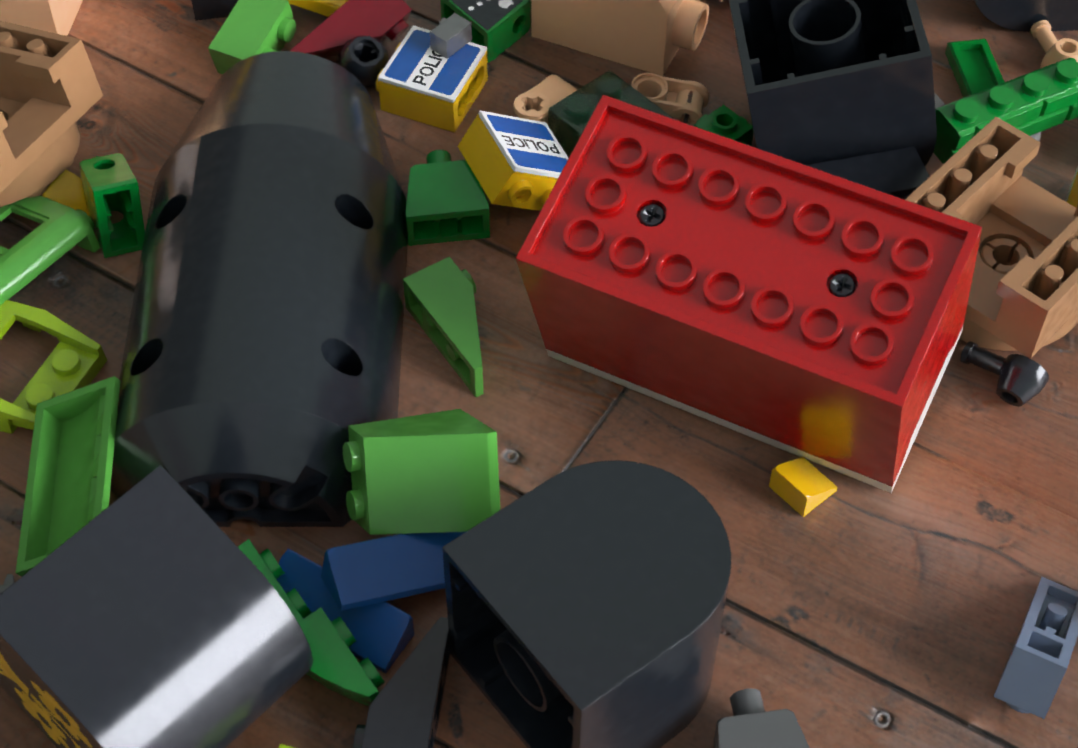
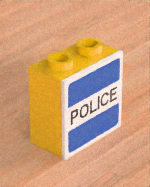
[376,25,488,133]
[457,110,569,211]

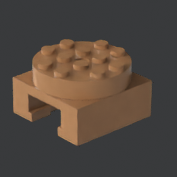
[0,21,103,207]
[905,117,1078,359]

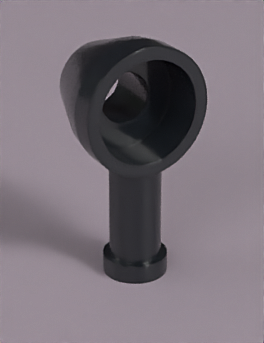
[960,341,1049,407]

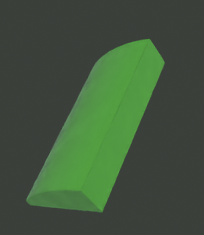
[15,376,121,577]

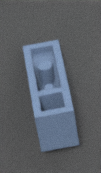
[993,577,1078,719]

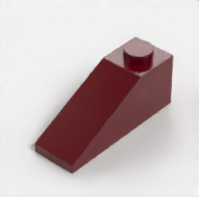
[290,0,412,58]

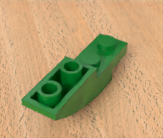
[237,539,385,706]

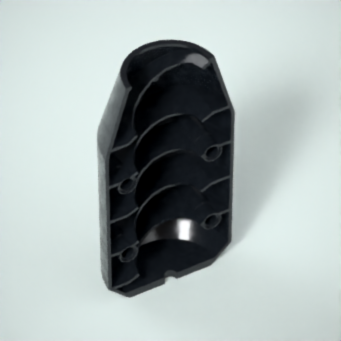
[110,51,408,527]

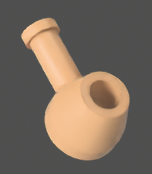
[1030,20,1078,69]

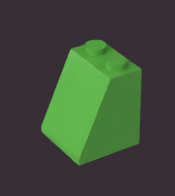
[343,409,501,535]

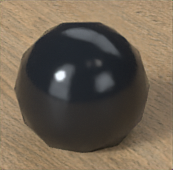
[339,35,389,87]

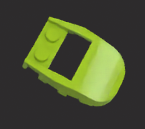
[0,300,107,434]

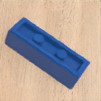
[321,532,465,611]
[277,549,414,674]

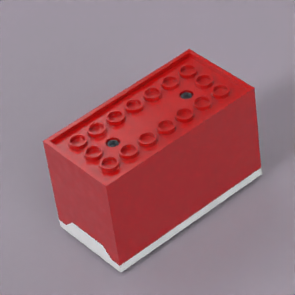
[515,95,982,493]

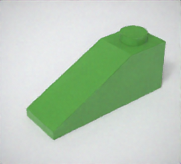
[403,256,484,397]

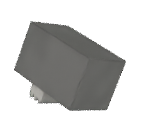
[430,13,472,59]

